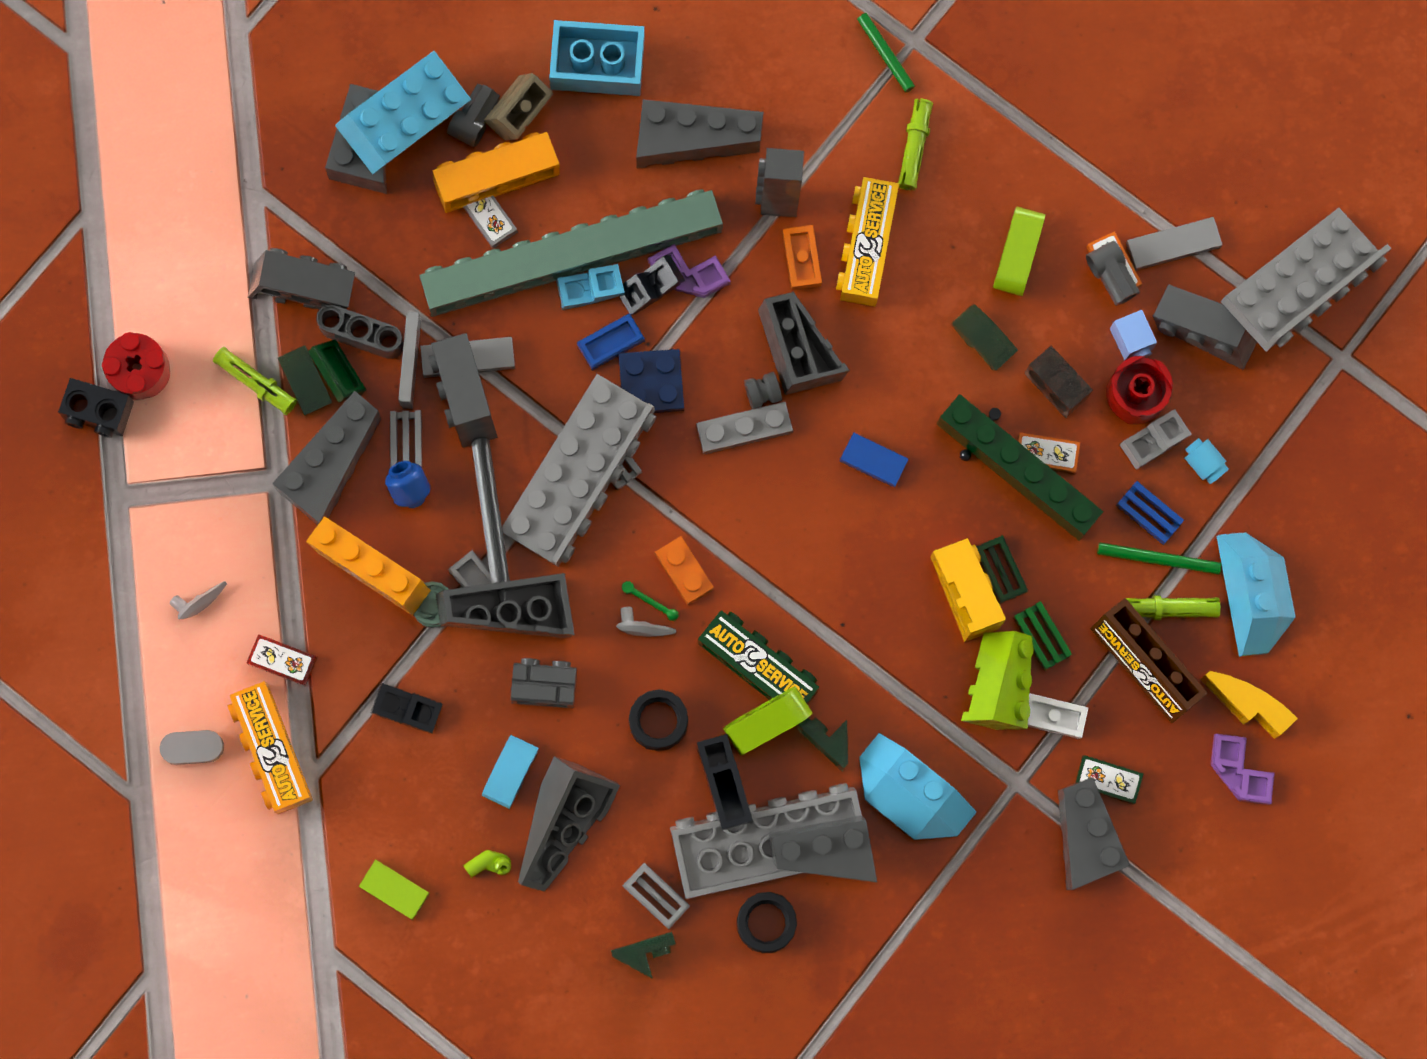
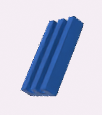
[1116,481,1184,545]

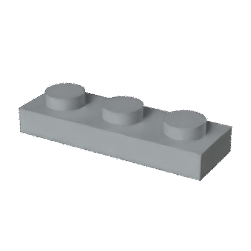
[696,402,793,455]

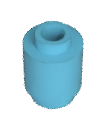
[1184,438,1229,484]

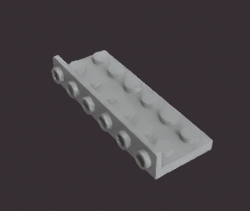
[1220,208,1392,352]
[502,374,657,567]
[670,783,862,899]

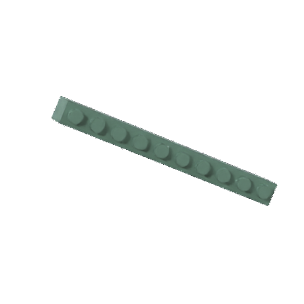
[419,189,723,317]

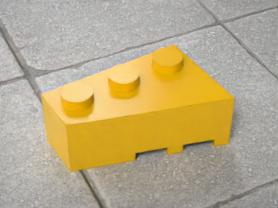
[931,538,1006,642]

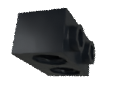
[58,378,134,438]

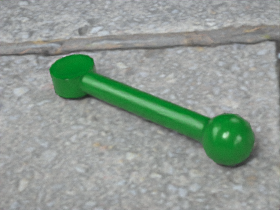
[622,581,679,621]

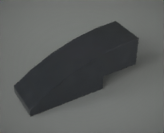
[697,734,753,831]

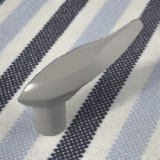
[170,581,227,620]
[616,607,676,637]

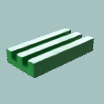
[1013,601,1072,671]

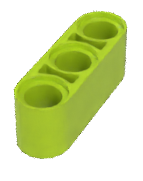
[993,206,1046,296]
[723,686,812,755]

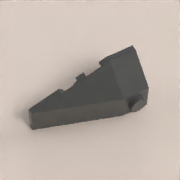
[518,756,620,892]

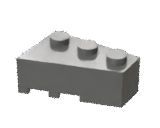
[325,84,387,194]

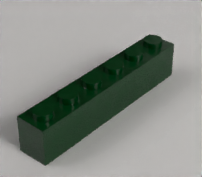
[937,394,1104,541]

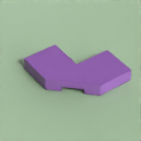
[648,244,731,298]
[1211,734,1275,805]

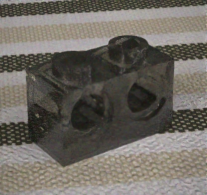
[1024,345,1093,418]

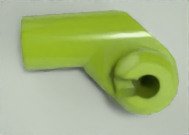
[463,850,511,878]

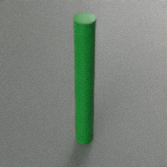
[857,13,915,93]

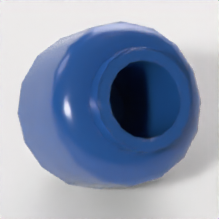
[385,461,431,508]

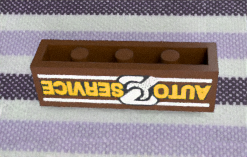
[1090,598,1208,723]

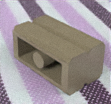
[484,73,553,140]

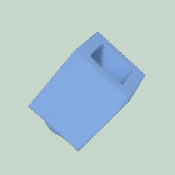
[1110,310,1157,361]

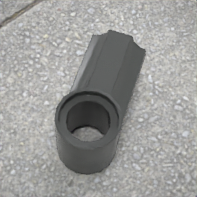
[447,84,500,148]
[1086,240,1140,306]

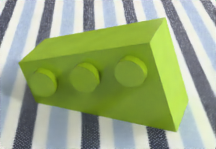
[961,631,1034,730]

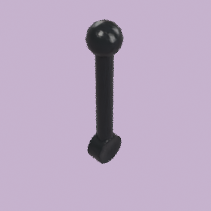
[960,408,1001,461]

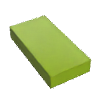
[359,859,430,920]

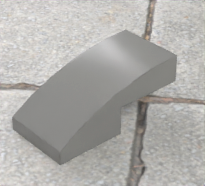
[1120,409,1192,470]

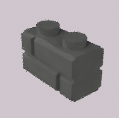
[511,658,577,708]

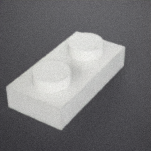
[1028,693,1088,739]

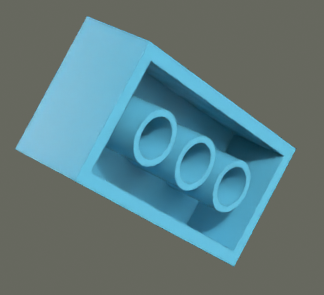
[335,51,471,174]

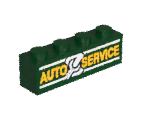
[697,610,819,705]

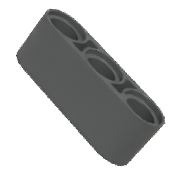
[316,305,404,359]

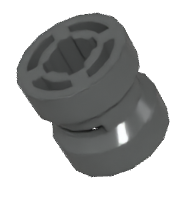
[744,372,782,409]

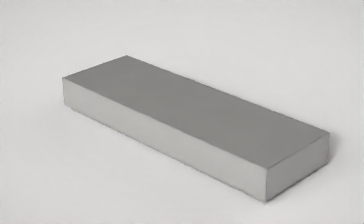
[1126,217,1223,271]
[398,312,421,409]
[420,337,515,378]

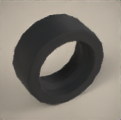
[629,689,688,751]
[737,892,797,953]

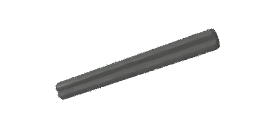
[472,438,510,584]

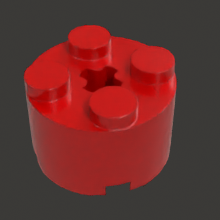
[102,332,170,400]
[1106,356,1173,424]

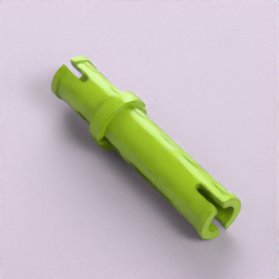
[898,98,933,190]
[213,346,297,415]
[1126,595,1221,620]

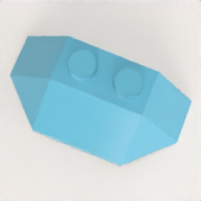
[1216,532,1296,657]
[859,733,977,840]

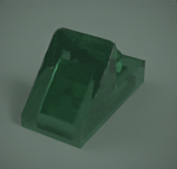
[797,718,848,771]
[611,932,676,979]

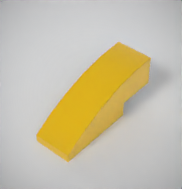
[1200,671,1298,739]

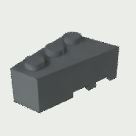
[247,248,355,309]
[1153,284,1257,370]
[758,292,850,395]
[429,333,498,448]
[1058,777,1130,890]
[769,815,877,882]

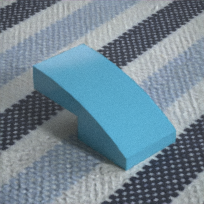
[556,264,625,310]
[481,735,539,809]

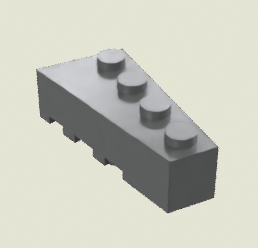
[636,99,763,168]
[272,391,381,525]
[436,573,575,638]

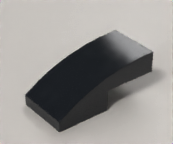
[620,255,685,315]
[370,683,443,734]

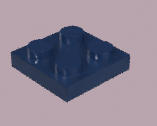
[619,349,684,413]

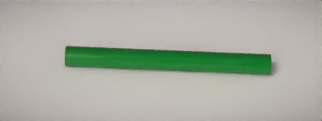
[1097,542,1222,574]

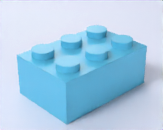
[549,20,645,96]

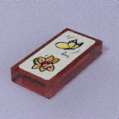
[246,634,317,687]

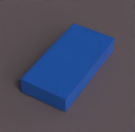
[577,313,645,370]
[840,432,909,488]

